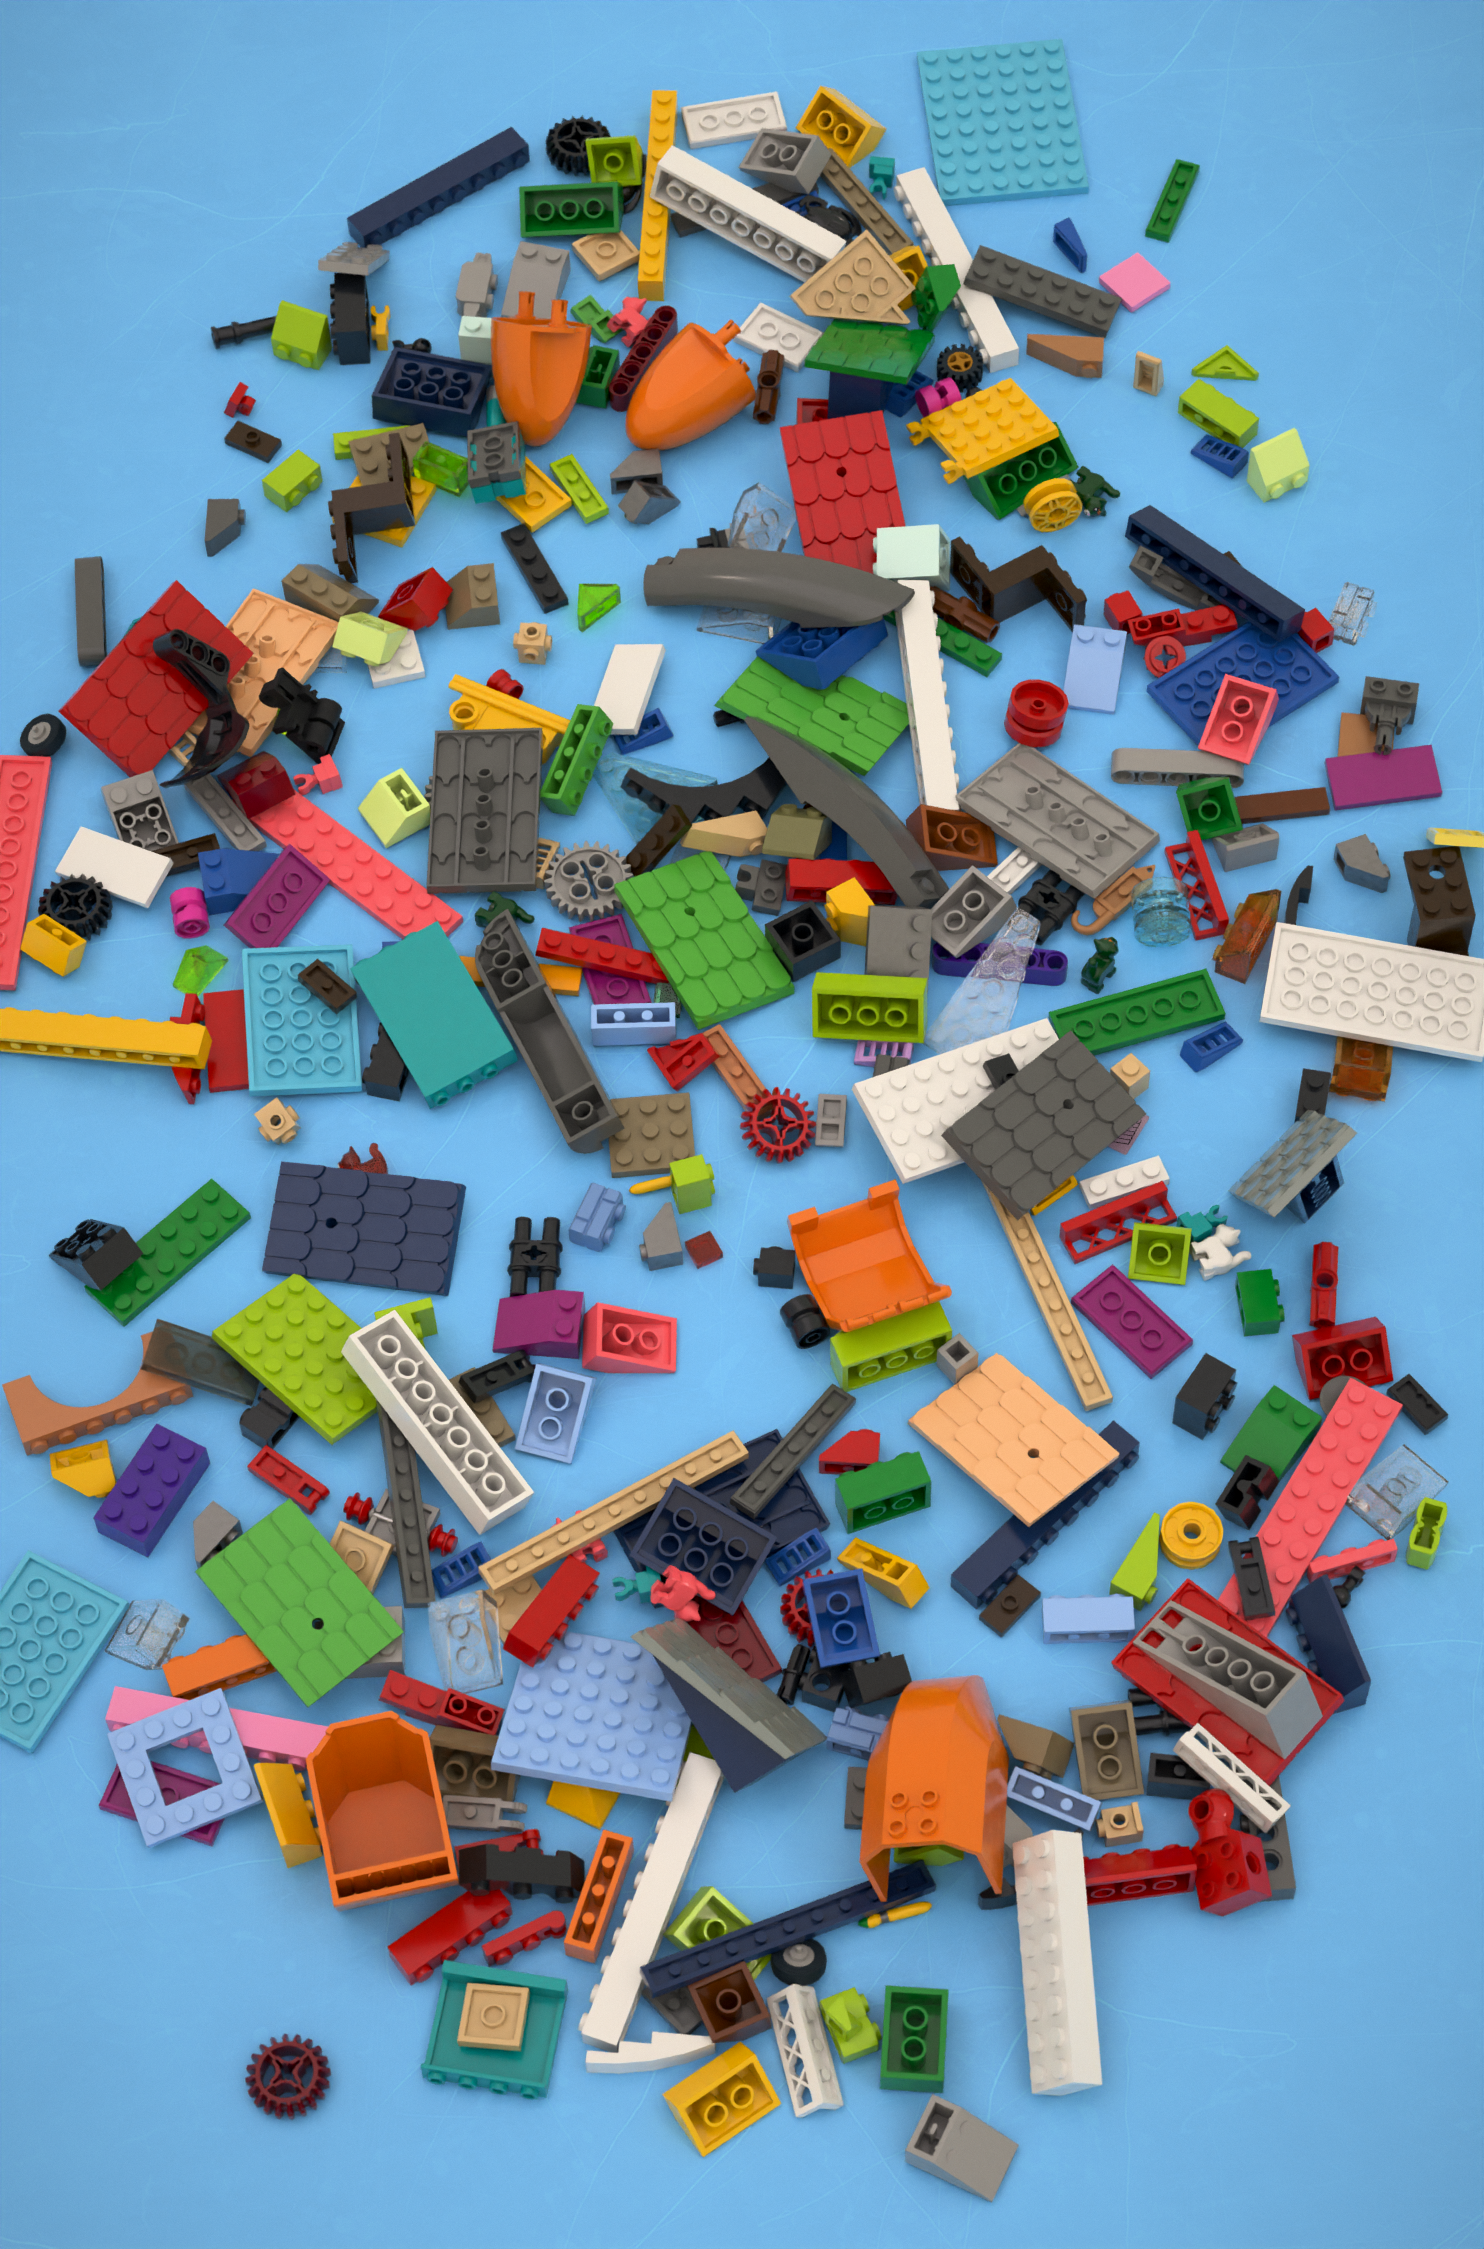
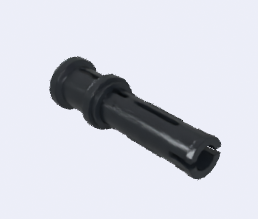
[210,315,277,349]

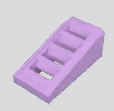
[854,1040,914,1067]

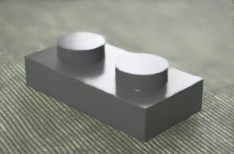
[844,1767,867,1830]

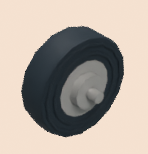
[20,714,66,757]
[770,1938,827,1986]

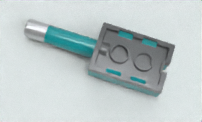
[467,385,526,504]

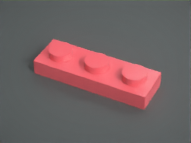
[1307,1539,1398,1583]

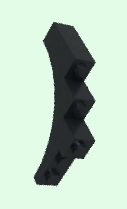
[620,757,787,839]

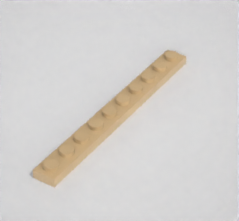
[982,1182,1113,1412]
[478,1430,749,1595]

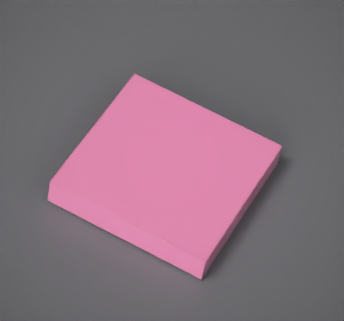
[1099,252,1170,313]

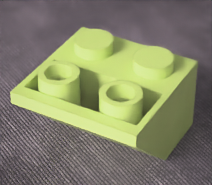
[358,768,431,848]

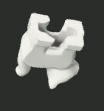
[1189,1224,1251,1281]

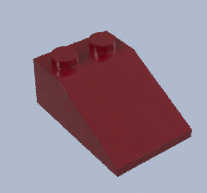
[216,751,296,819]

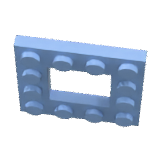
[107,1688,264,1848]

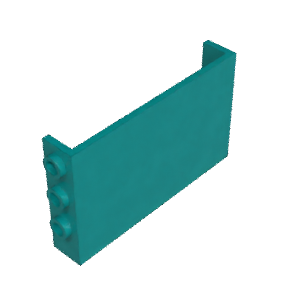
[350,921,518,1109]

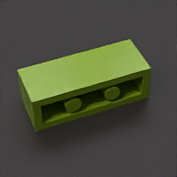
[1178,379,1259,448]

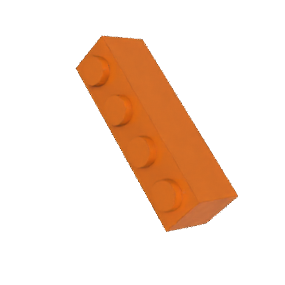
[162,1634,276,1700]
[564,1829,634,1964]

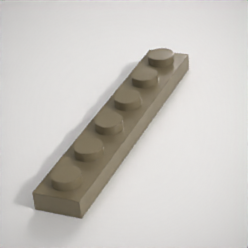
[820,148,913,255]

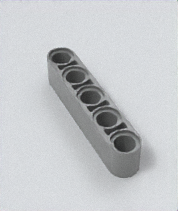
[1111,748,1244,788]

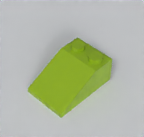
[663,1886,772,1980]

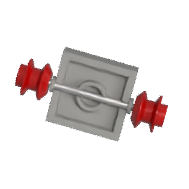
[343,1488,458,1557]

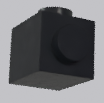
[753,1246,796,1289]

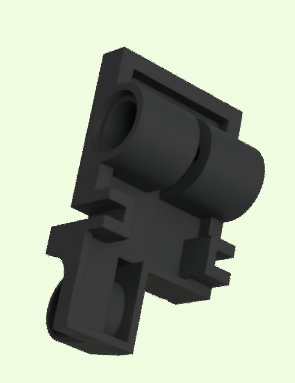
[259,667,345,764]

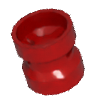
[486,669,524,699]

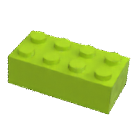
[812,972,927,1043]
[830,1301,952,1392]

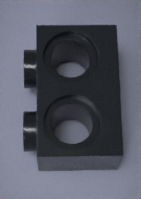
[798,1646,852,1713]

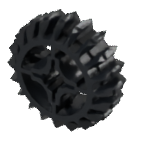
[546,115,611,176]
[38,873,113,941]

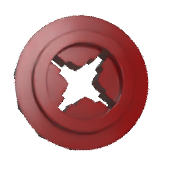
[1143,636,1186,678]

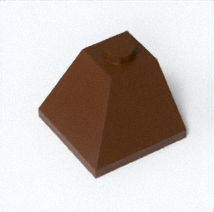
[687,1961,771,2043]

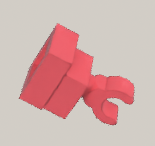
[293,754,343,795]

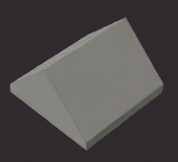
[1212,823,1279,872]

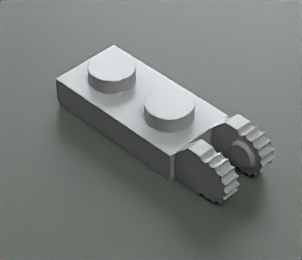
[442,1795,527,1832]

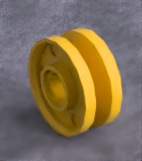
[1023,478,1083,532]
[1159,1502,1224,1570]

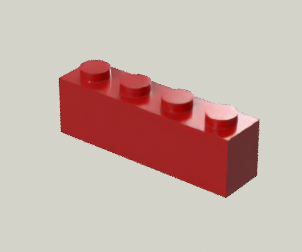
[785,858,898,905]
[503,1554,600,1668]
[387,1889,513,1985]

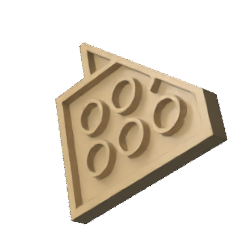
[789,229,916,325]

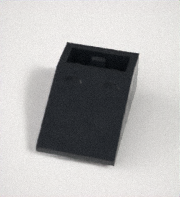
[49,1219,143,1291]

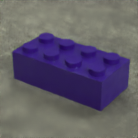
[93,1423,210,1558]

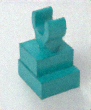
[869,156,895,200]
[1176,1205,1228,1243]
[612,1566,661,1603]

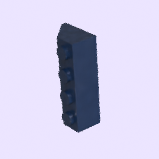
[1286,1574,1371,1714]

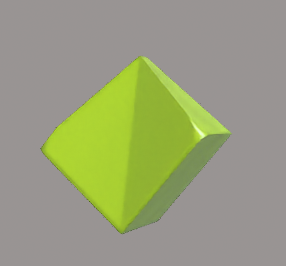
[825,1995,863,2042]

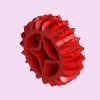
[740,1087,816,1164]
[780,1568,833,1648]

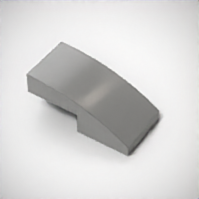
[815,1094,847,1148]

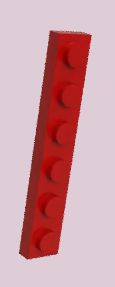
[535,928,672,988]

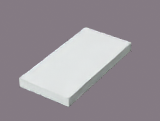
[681,92,787,149]
[594,644,666,735]
[55,826,173,908]

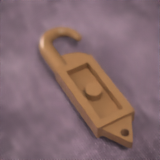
[1071,865,1155,935]

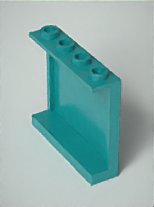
[421,1960,568,2100]

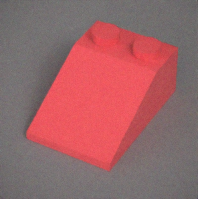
[1198,674,1279,765]
[582,1302,677,1373]

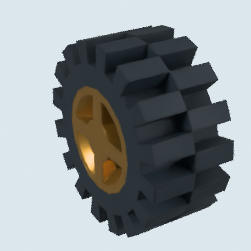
[937,344,983,393]

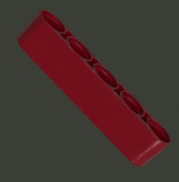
[609,305,678,412]

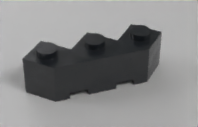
[459,1844,585,1903]

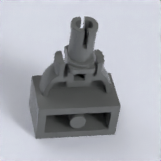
[1360,676,1419,755]

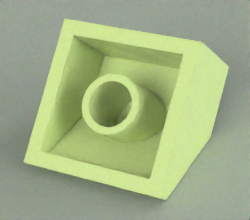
[1247,428,1310,502]
[332,612,408,666]

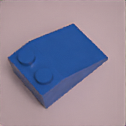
[198,848,279,915]
[803,1568,880,1668]

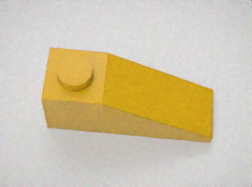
[837,1537,930,1609]

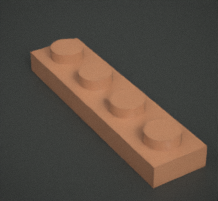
[702,1024,773,1121]

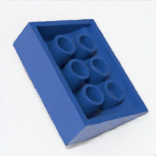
[756,616,888,690]

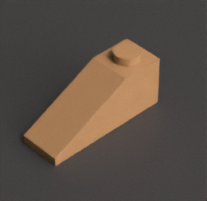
[1026,334,1104,378]

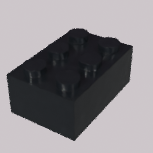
[330,273,371,365]

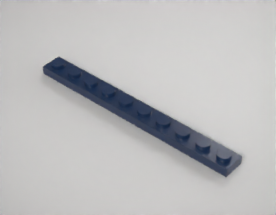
[640,1860,936,1999]

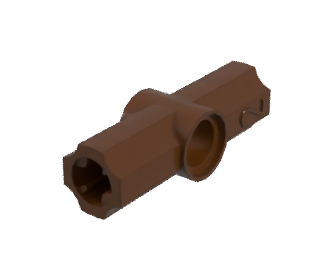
[753,350,785,424]
[930,586,1000,643]

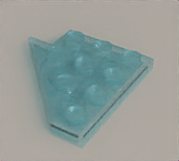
[593,753,718,845]

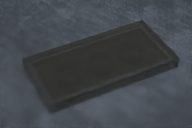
[141,1319,260,1406]

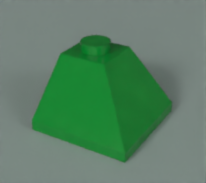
[1176,777,1243,840]

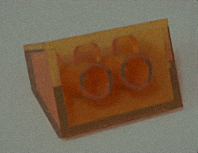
[1212,889,1282,984]

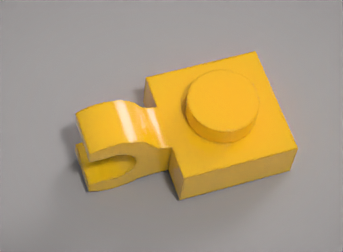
[370,305,390,351]

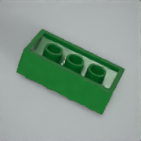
[519,182,624,238]
[963,422,1078,520]

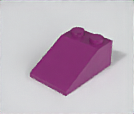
[493,1290,585,1359]

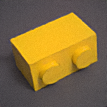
[20,914,87,977]

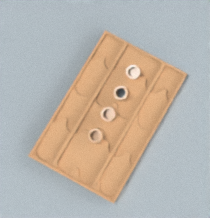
[187,588,339,757]
[908,1353,1119,1527]

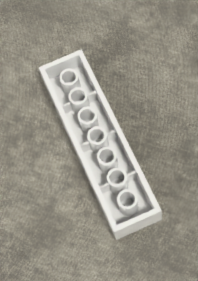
[650,145,847,282]
[341,1310,534,1535]
[1012,1830,1102,2096]

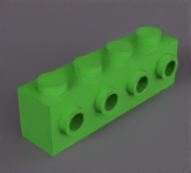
[540,704,614,816]

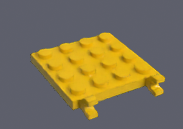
[906,378,1059,485]

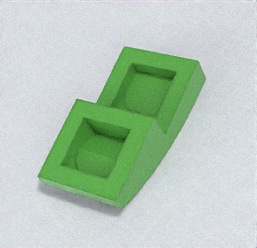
[570,294,623,344]

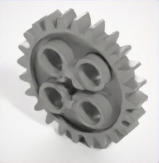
[544,841,633,922]

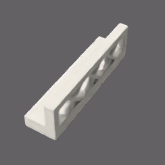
[1173,1723,1291,1833]
[766,1984,844,2118]

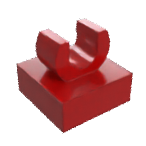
[224,382,256,418]

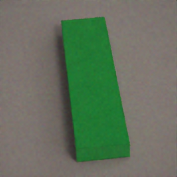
[1145,159,1200,243]

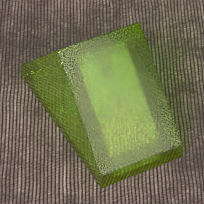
[577,584,621,632]
[173,945,228,996]

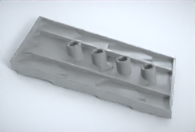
[956,743,1160,899]

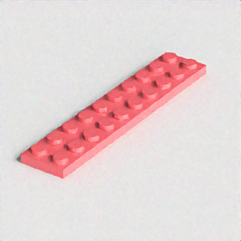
[0,755,52,991]
[232,790,463,940]
[1218,1378,1403,1637]

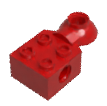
[1188,1788,1272,1917]

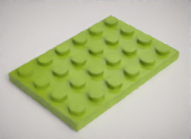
[212,1274,378,1445]

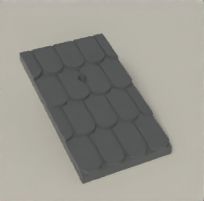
[426,728,543,894]
[941,1031,1146,1221]

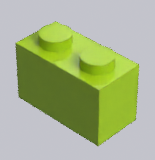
[262,449,323,512]
[669,1154,715,1214]

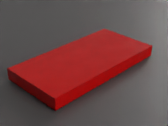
[203,989,249,1093]

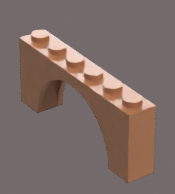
[2,1326,193,1456]

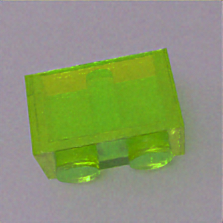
[412,441,469,497]

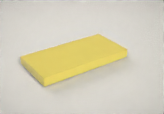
[1426,827,1484,848]

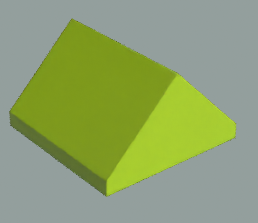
[585,135,642,186]
[1128,1222,1192,1285]

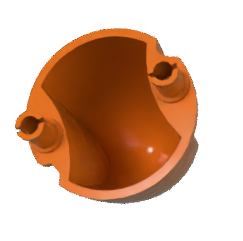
[491,291,592,447]
[625,319,756,451]

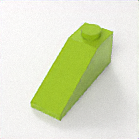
[1109,1512,1160,1611]

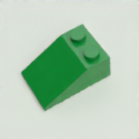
[1220,1385,1322,1481]

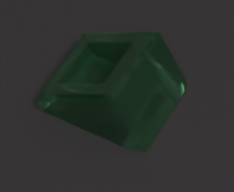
[654,983,682,1018]

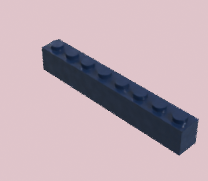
[347,126,530,248]
[1125,505,1305,642]
[950,1420,1140,1610]

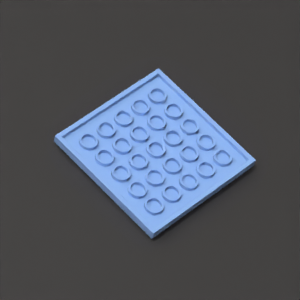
[491,1632,693,1802]

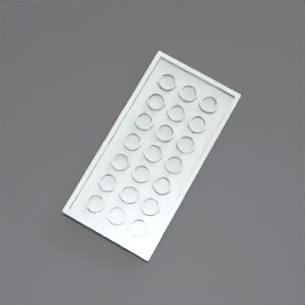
[1259,922,1484,1062]
[852,1018,1059,1184]

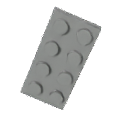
[318,242,389,276]

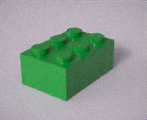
[835,1451,931,1534]
[880,1985,949,2093]

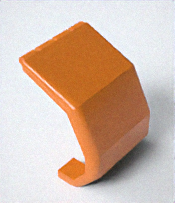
[787,1179,952,1332]

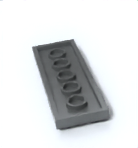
[963,245,1122,338]

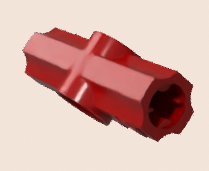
[1309,1242,1338,1329]

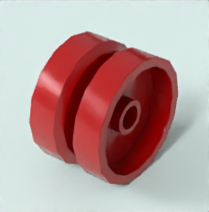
[1004,679,1069,747]

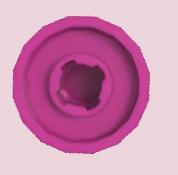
[915,377,962,418]
[170,887,210,939]

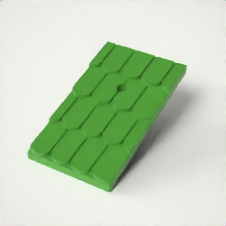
[714,656,909,776]
[614,851,794,1030]
[195,1498,404,1708]

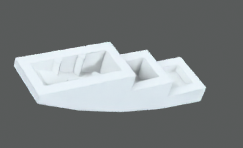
[586,2032,716,2074]

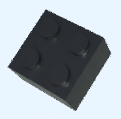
[765,900,841,982]
[1172,1353,1237,1440]

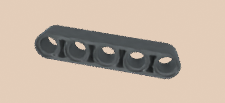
[75,556,107,667]

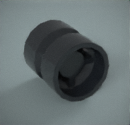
[780,1294,830,1349]

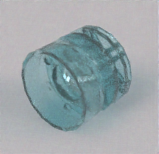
[1131,877,1192,947]

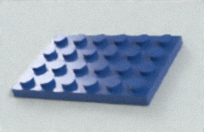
[1146,622,1339,746]

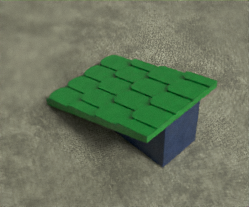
[805,319,935,419]

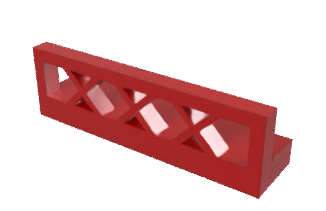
[1164,830,1229,941]
[1059,1181,1177,1264]

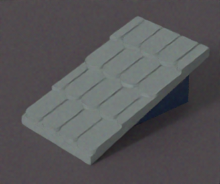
[1228,1110,1357,1224]
[631,1618,827,1793]

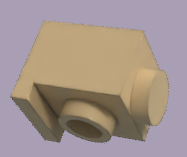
[1095,1802,1144,1847]

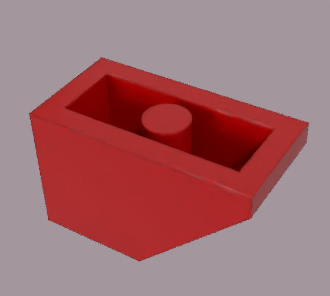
[819,1429,880,1475]

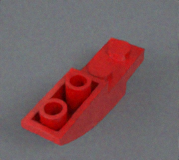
[1127,604,1237,646]
[170,993,205,1104]
[379,1670,505,1735]

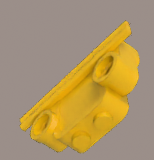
[448,674,570,765]

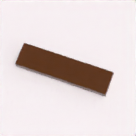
[1235,787,1330,824]

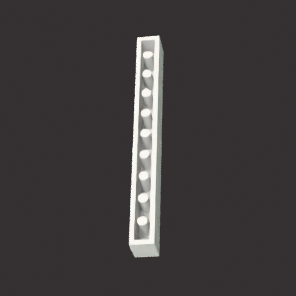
[894,167,1019,373]
[895,580,962,812]
[578,1752,725,2053]

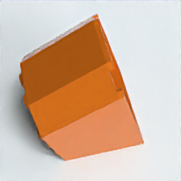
[306,1711,459,1912]

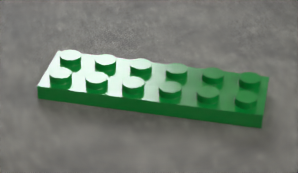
[1048,969,1226,1055]
[84,1178,251,1327]

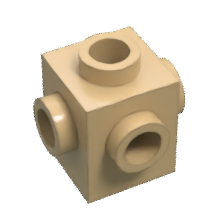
[513,622,552,665]
[254,1097,301,1145]

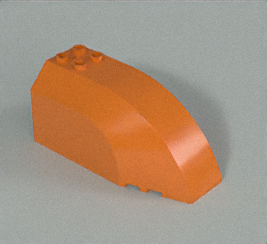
[859,1675,1009,1902]

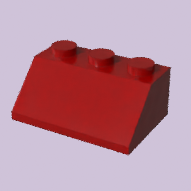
[1292,1316,1394,1400]

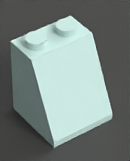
[458,316,493,378]
[873,524,950,591]

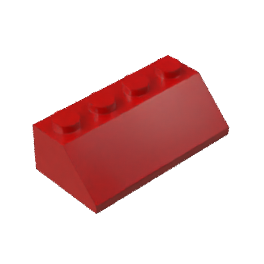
[1083,1844,1197,1906]

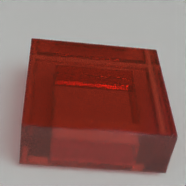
[685,1231,723,1269]

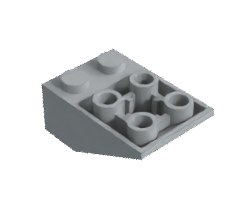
[101,770,179,851]
[905,2094,1019,2202]

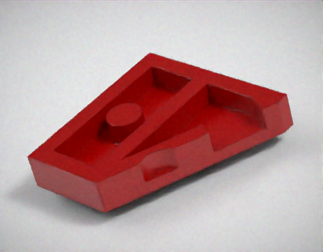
[647,1033,720,1092]

